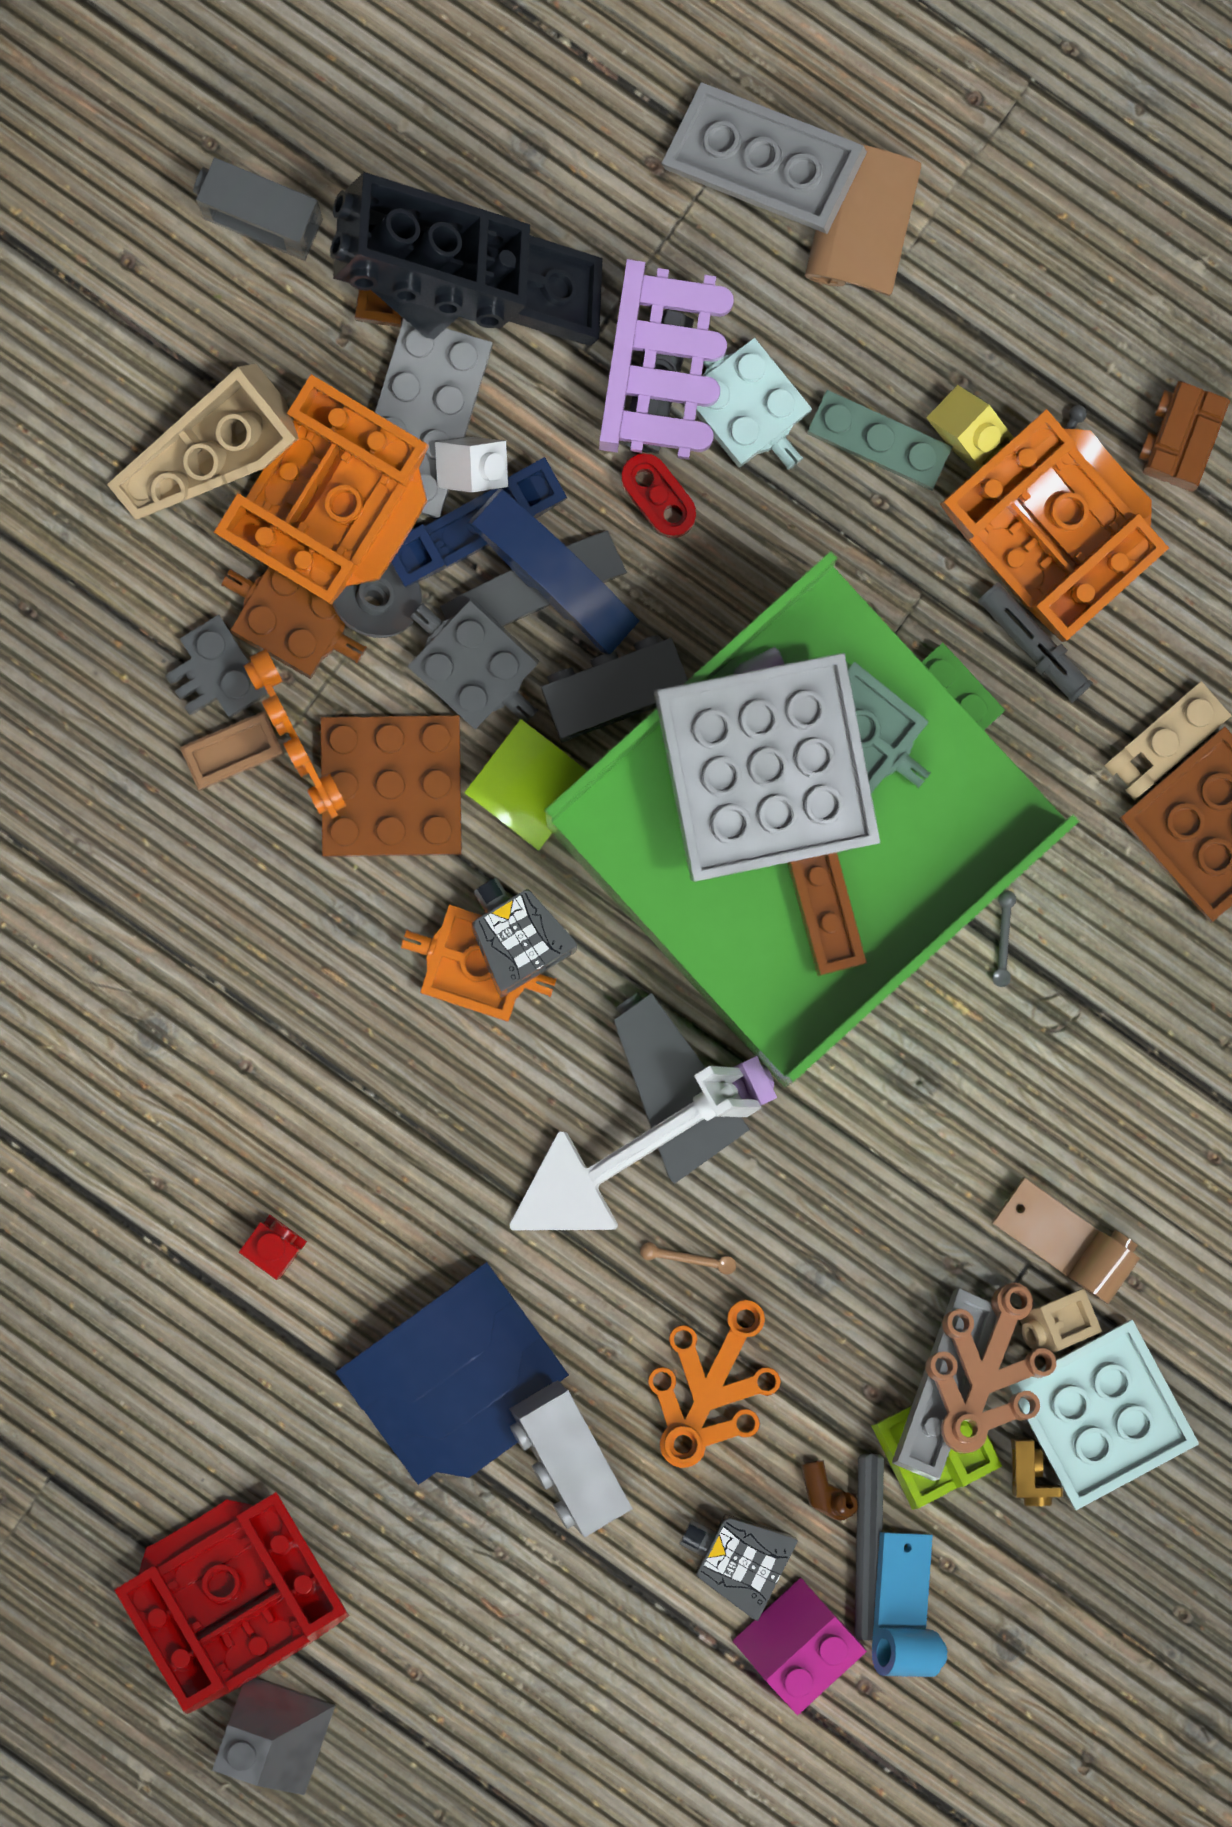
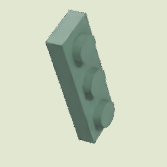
[807,390,952,491]

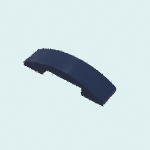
[391,457,567,588]

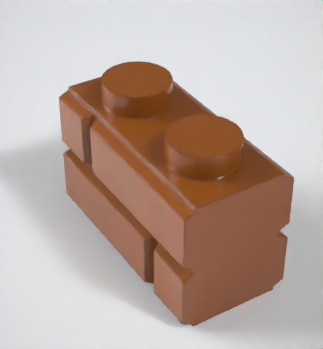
[1139,381,1230,492]

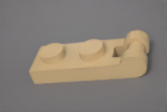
[1104,681,1232,800]

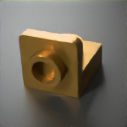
[1011,1438,1063,1506]

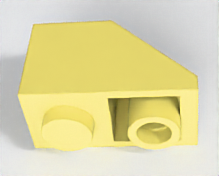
[926,385,1014,472]

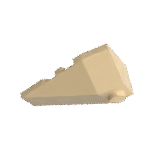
[107,364,299,520]

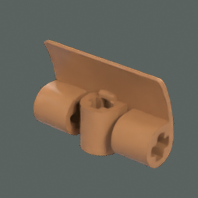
[805,144,921,296]

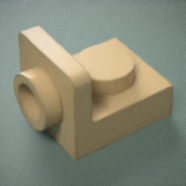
[1020,1288,1102,1357]

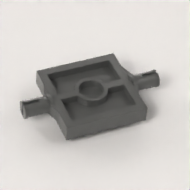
[408,598,539,730]

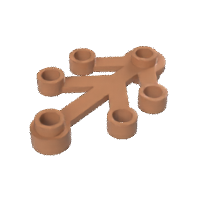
[925,1283,1056,1453]

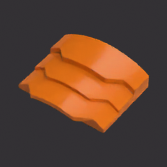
[214,374,429,605]
[940,409,1169,642]

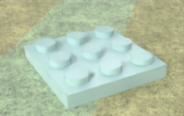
[1008,1319,1199,1510]

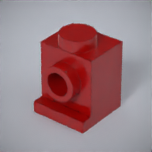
[238,1214,308,1280]

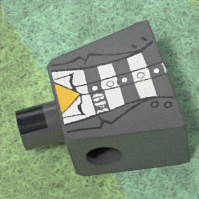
[472,878,577,998]
[679,1514,798,1621]

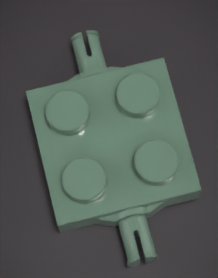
[848,662,931,793]

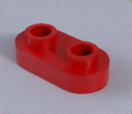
[622,453,696,538]

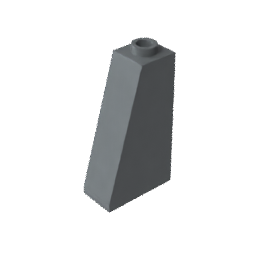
[614,992,750,1184]

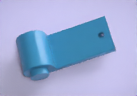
[872,1532,947,1677]

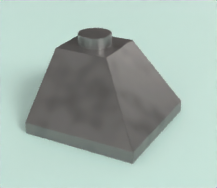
[212,1678,335,1795]

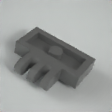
[165,615,269,718]

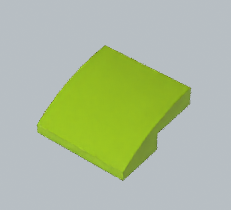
[464,719,587,851]
[871,1405,1002,1510]

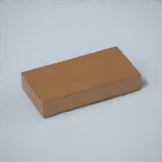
[180,711,284,791]

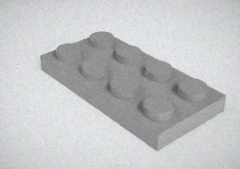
[661,82,867,234]
[375,319,493,519]

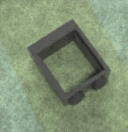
[193,157,323,261]

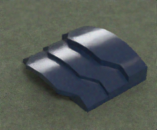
[335,1262,569,1485]

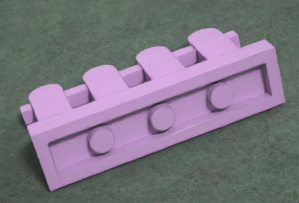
[599,259,734,460]

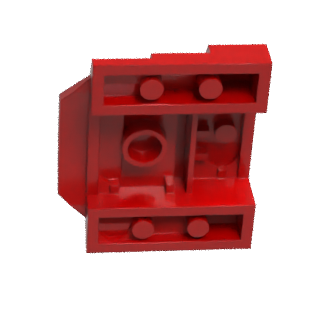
[114,1492,350,1714]

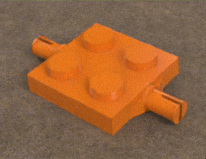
[401,905,557,1022]

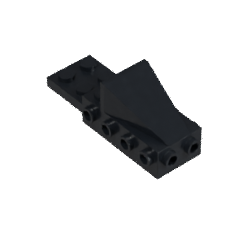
[330,172,603,346]

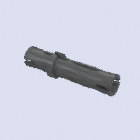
[978,582,1093,703]

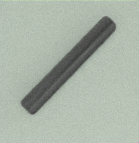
[854,1454,884,1640]

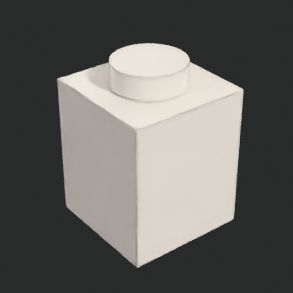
[435,437,508,492]

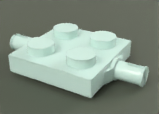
[696,338,812,470]

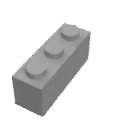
[509,1380,633,1538]

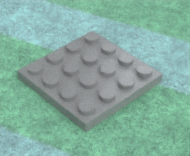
[654,653,880,882]

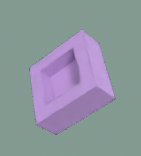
[733,1056,777,1106]

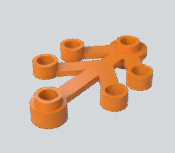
[243,649,346,818]
[648,1300,781,1468]

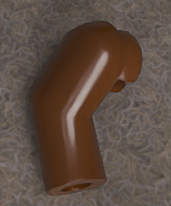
[801,1460,858,1520]

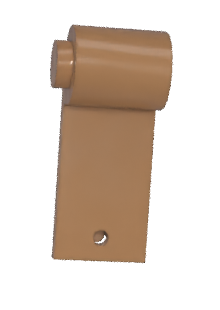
[991,1177,1140,1304]

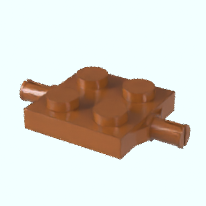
[221,567,367,679]

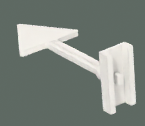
[510,1066,762,1230]

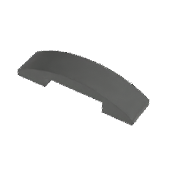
[440,530,627,627]

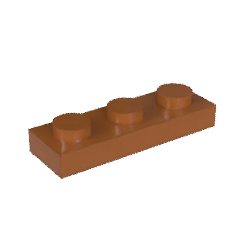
[787,852,867,976]

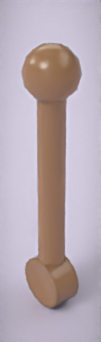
[640,1242,736,1275]

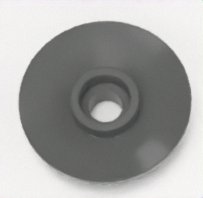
[333,563,422,638]

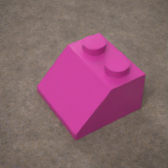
[732,1577,867,1716]

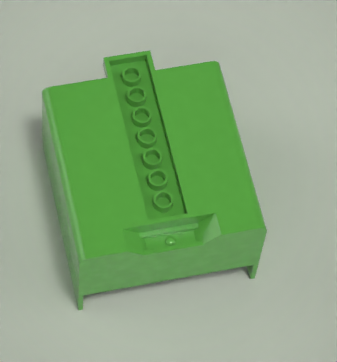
[545,551,1079,1087]

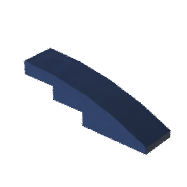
[468,488,639,655]

